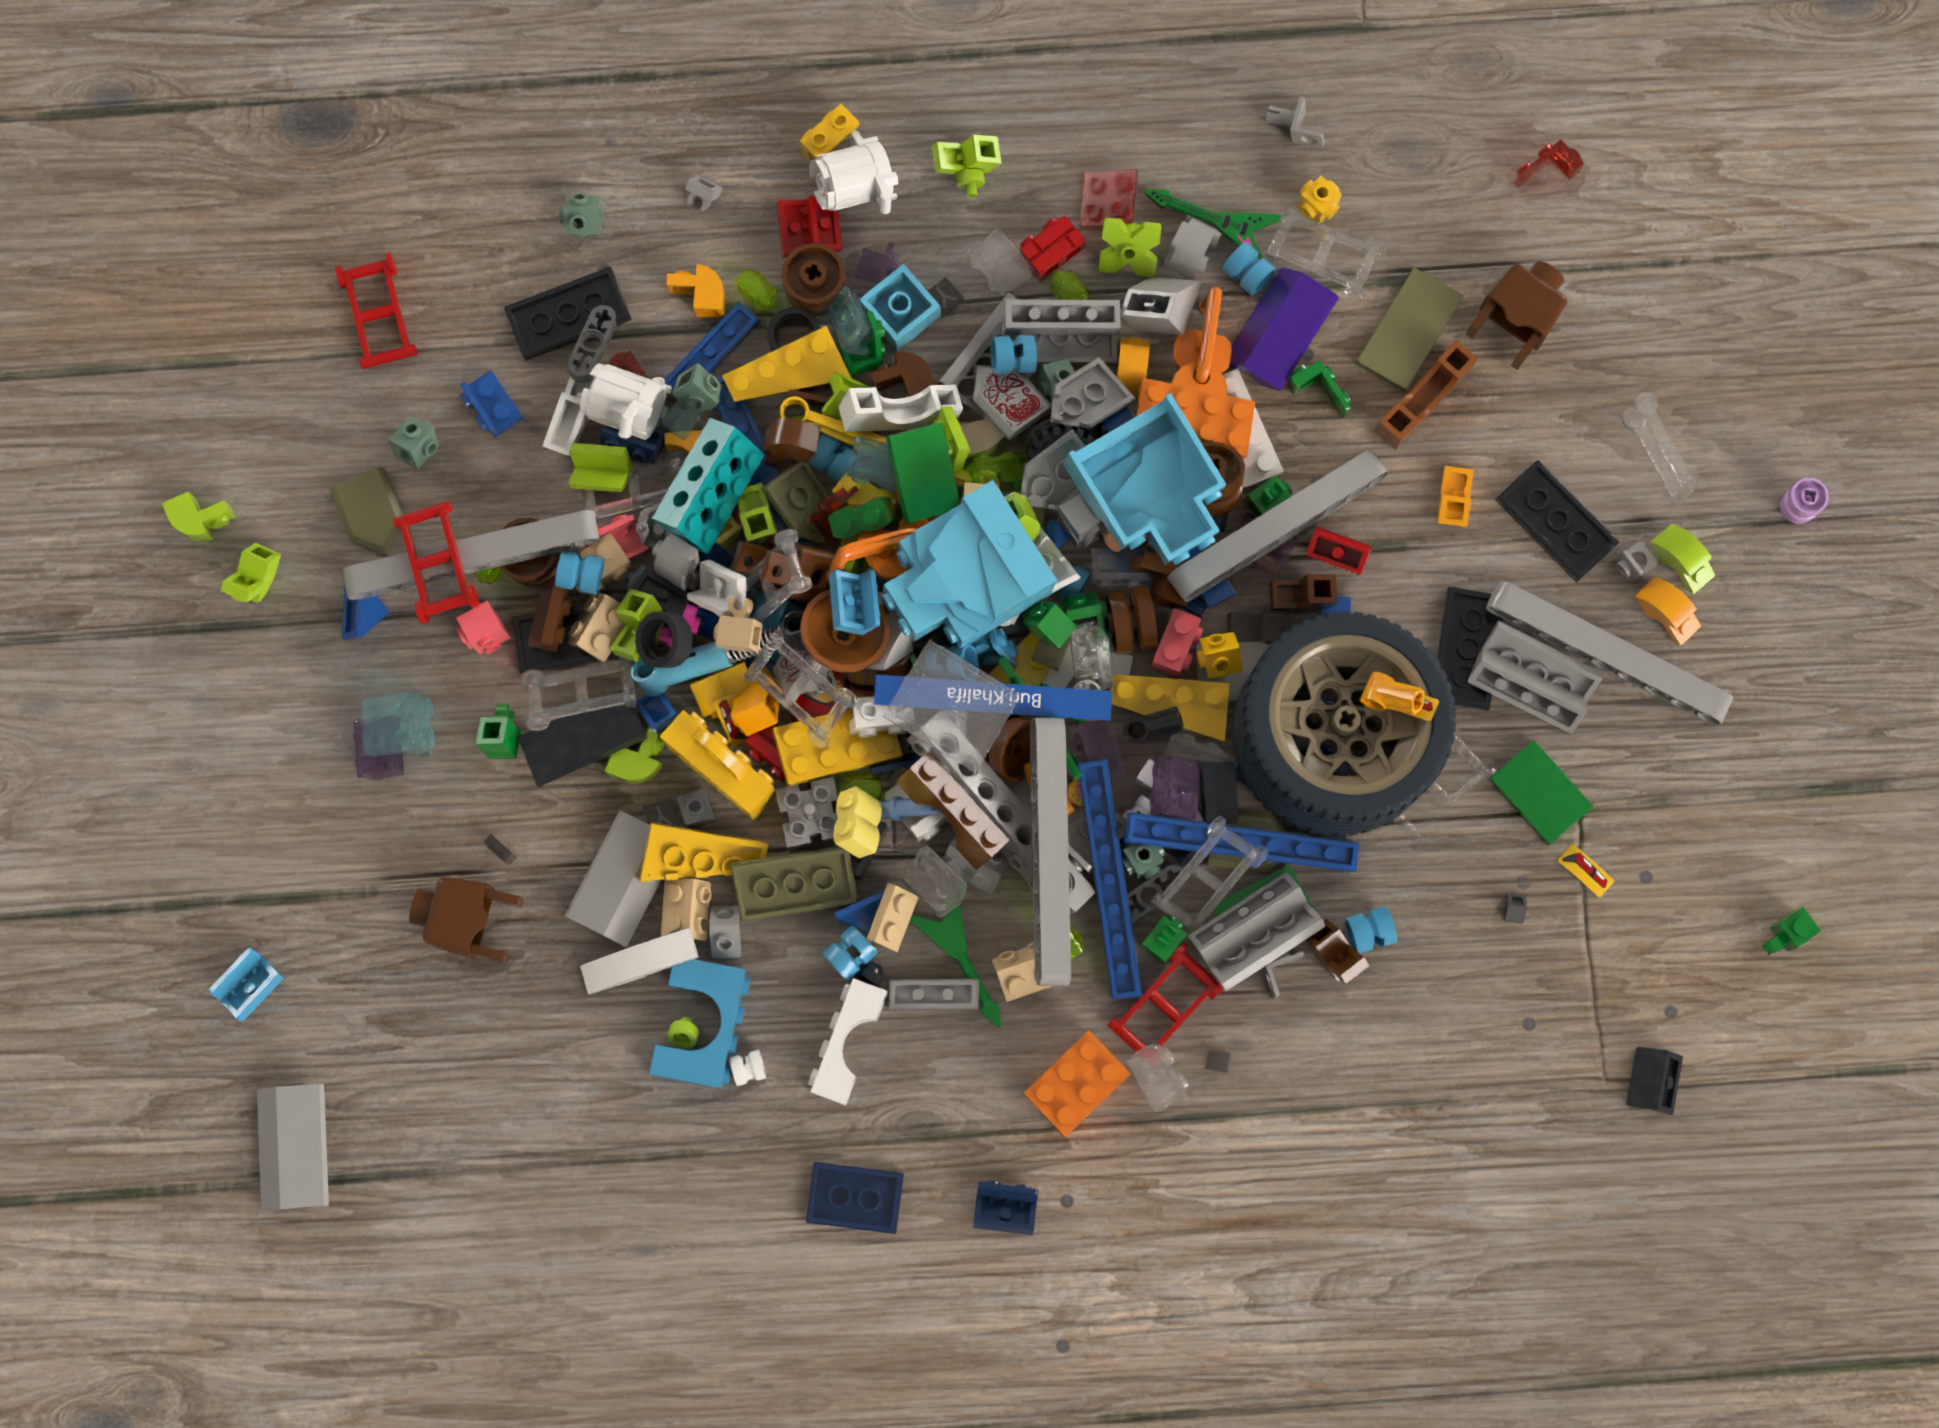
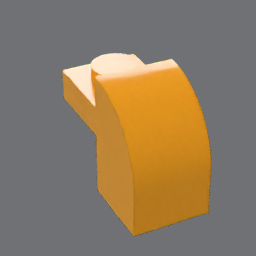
[666,264,726,318]
[1117,337,1150,401]
[1635,577,1701,646]

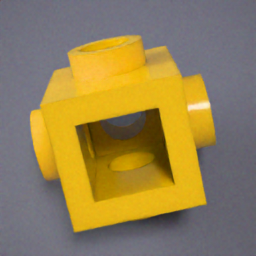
[1297,176,1342,226]
[1196,632,1243,679]

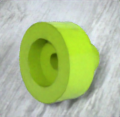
[956,169,985,198]
[667,1017,699,1049]

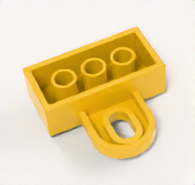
[659,710,777,821]

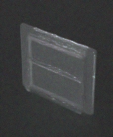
[883,640,1021,773]

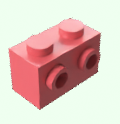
[456,601,510,655]
[1151,608,1204,679]

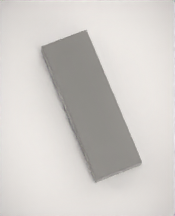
[889,979,979,1010]

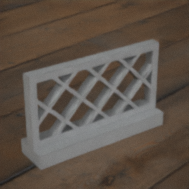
[937,292,1039,420]

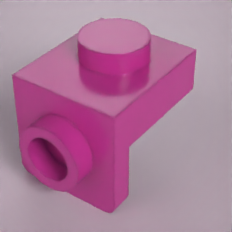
[659,604,702,647]

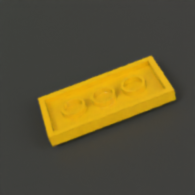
[772,708,903,787]

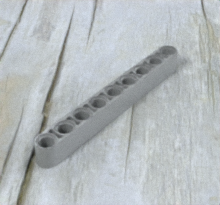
[1168,449,1389,602]
[342,510,600,600]
[1486,580,1733,725]
[1030,718,1071,986]

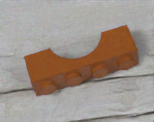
[1375,340,1478,450]

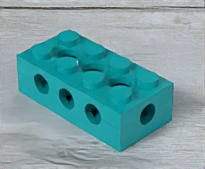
[652,418,765,554]

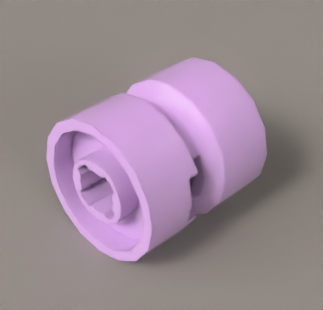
[1780,478,1829,524]

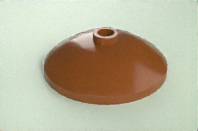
[800,589,890,672]

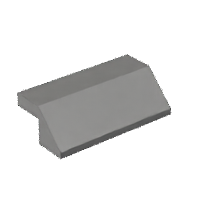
[1002,299,1121,365]
[1467,621,1603,734]
[564,811,662,947]
[1187,872,1325,991]
[257,1084,329,1211]

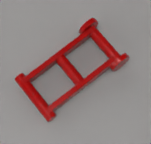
[335,252,418,370]
[393,501,480,624]
[1107,942,1223,1066]

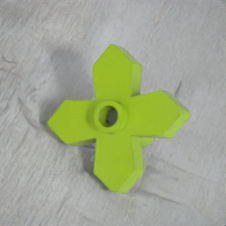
[1099,218,1161,278]

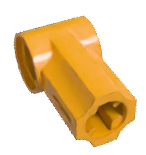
[1360,672,1425,715]

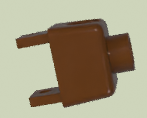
[1466,261,1567,370]
[732,536,844,602]
[409,877,524,963]

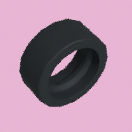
[767,307,820,352]
[635,611,693,668]

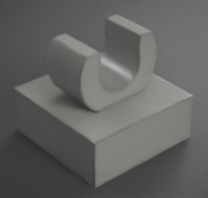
[685,175,723,211]

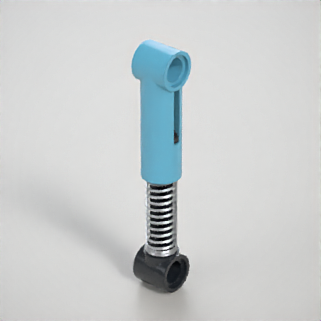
[631,610,806,697]

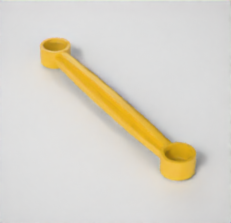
[780,396,999,488]

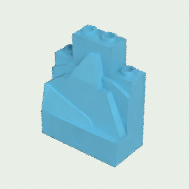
[1063,393,1226,565]
[881,480,1057,649]

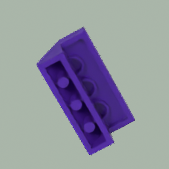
[1229,267,1339,391]

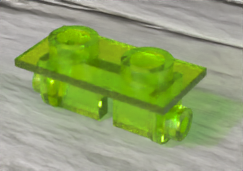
[963,451,1027,484]

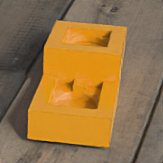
[1438,466,1474,527]

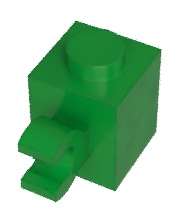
[1245,475,1293,518]
[1021,600,1077,649]
[475,703,522,759]
[1762,906,1821,955]
[1140,915,1187,964]

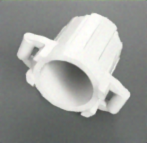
[809,130,898,214]
[580,363,672,440]

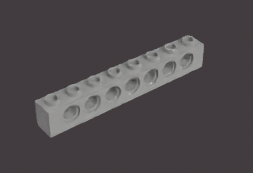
[906,710,1096,916]

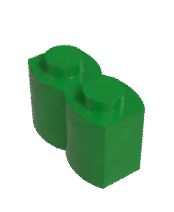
[828,496,897,538]

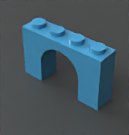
[649,959,751,1089]

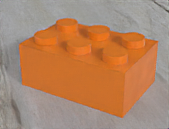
[1023,1030,1131,1138]

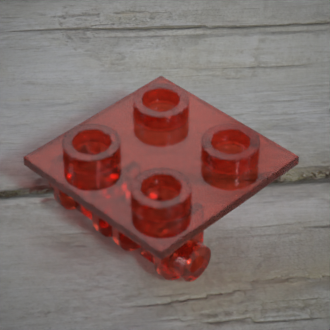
[1080,169,1138,227]

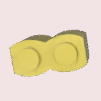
[833,786,882,859]

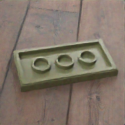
[1356,267,1464,392]
[731,846,859,922]

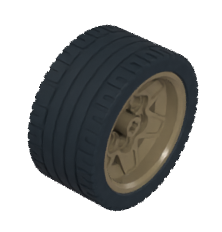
[1231,611,1456,837]

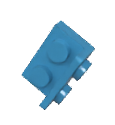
[969,628,1018,668]

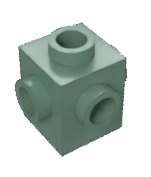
[559,193,603,237]
[1036,359,1074,404]
[672,363,722,416]
[389,416,440,469]
[1122,843,1165,880]

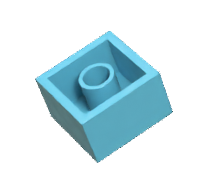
[859,264,941,352]

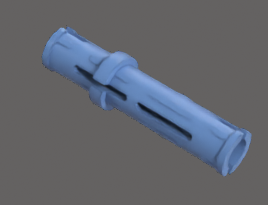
[880,797,942,820]

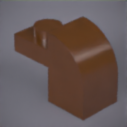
[870,352,936,397]
[763,418,821,468]
[1129,552,1188,609]
[1269,574,1337,613]
[1305,919,1369,984]

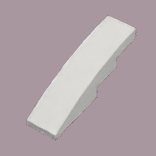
[580,928,699,995]

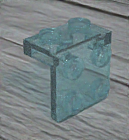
[361,692,435,757]

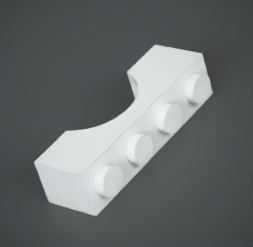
[838,385,963,432]
[808,978,888,1106]

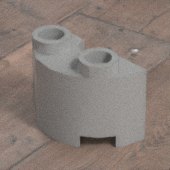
[1163,215,1222,280]
[652,533,700,591]

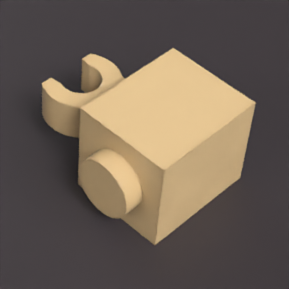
[714,597,763,653]

